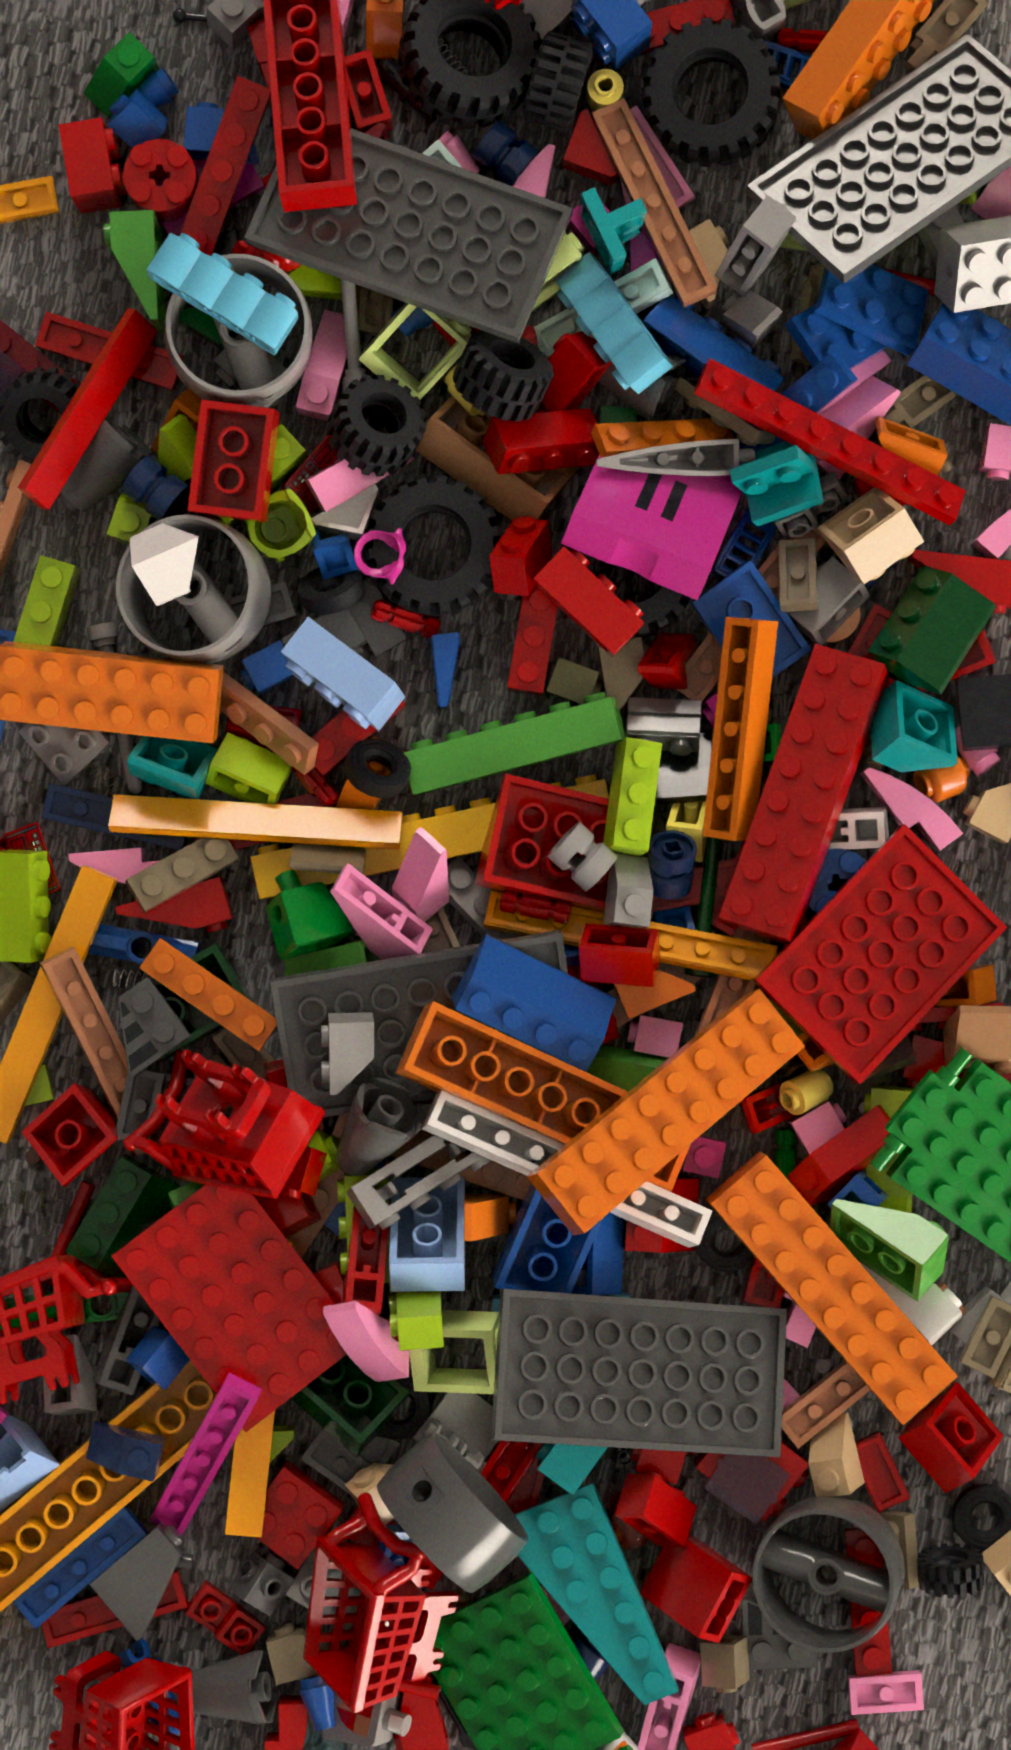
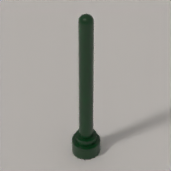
[684,837,721,978]

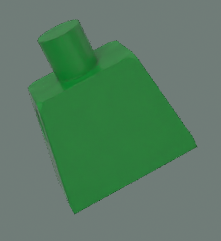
[266,870,353,961]

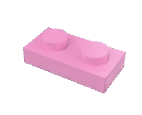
[847,1670,924,1715]

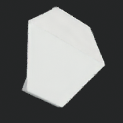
[311,484,380,541]
[130,523,199,606]

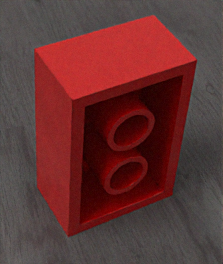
[187,399,280,523]

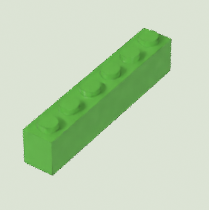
[403,692,626,795]

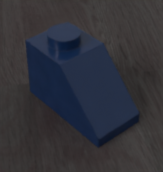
[86,1421,166,1481]

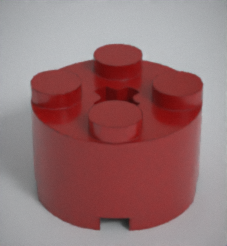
[123,139,200,222]

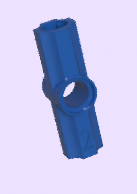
[88,924,201,964]

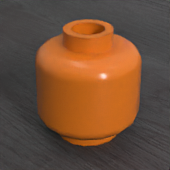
[913,756,970,802]

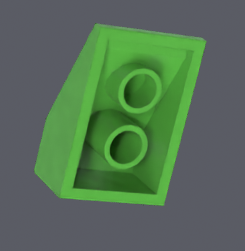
[104,210,165,334]
[830,1199,949,1302]

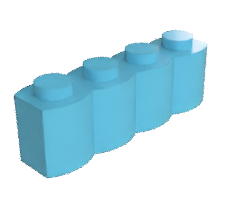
[146,232,299,355]
[555,252,673,394]

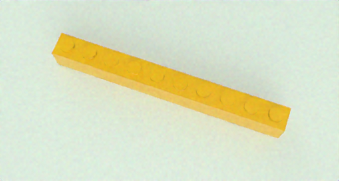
[250,774,609,899]

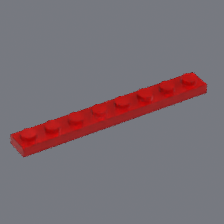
[693,358,966,526]

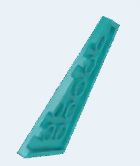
[515,1481,679,1705]

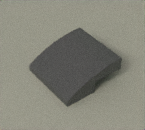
[116,1069,195,1145]

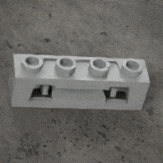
[346,1135,492,1230]

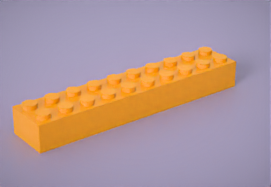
[0,1360,217,1612]

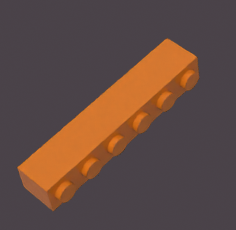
[702,617,778,841]

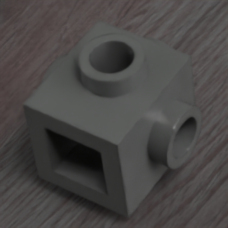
[229,1550,294,1616]

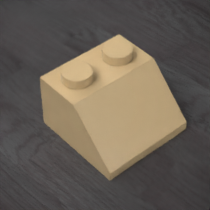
[817,487,924,584]

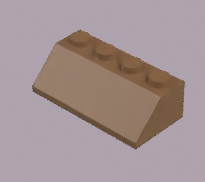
[416,396,576,521]
[943,1005,1011,1074]

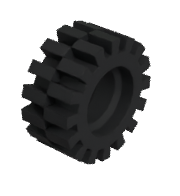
[917,1543,984,1598]

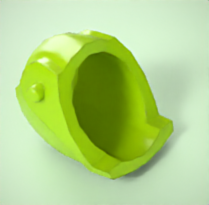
[245,489,316,563]

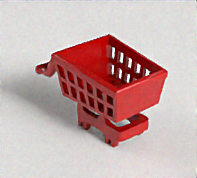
[123,1049,325,1199]
[0,1255,133,1405]
[303,1492,459,1713]
[49,1651,195,1750]

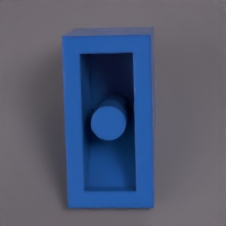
[184,102,260,164]

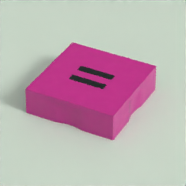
[561,455,742,601]

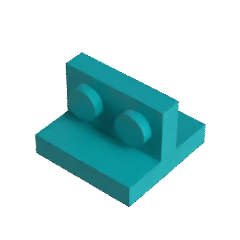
[578,187,647,275]
[730,441,824,527]

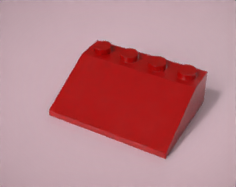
[475,773,609,912]

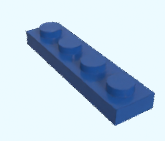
[733,350,858,452]
[13,1505,149,1629]

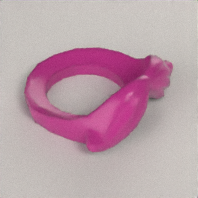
[354,528,406,585]

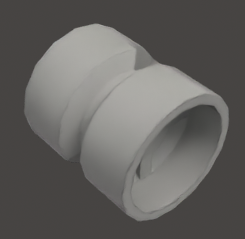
[547,822,617,892]

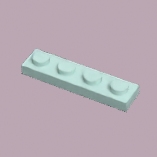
[534,258,674,358]

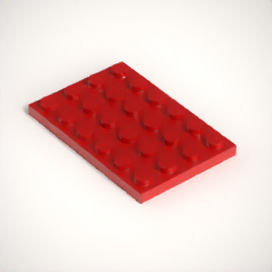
[753,824,1007,1085]
[111,1173,347,1432]

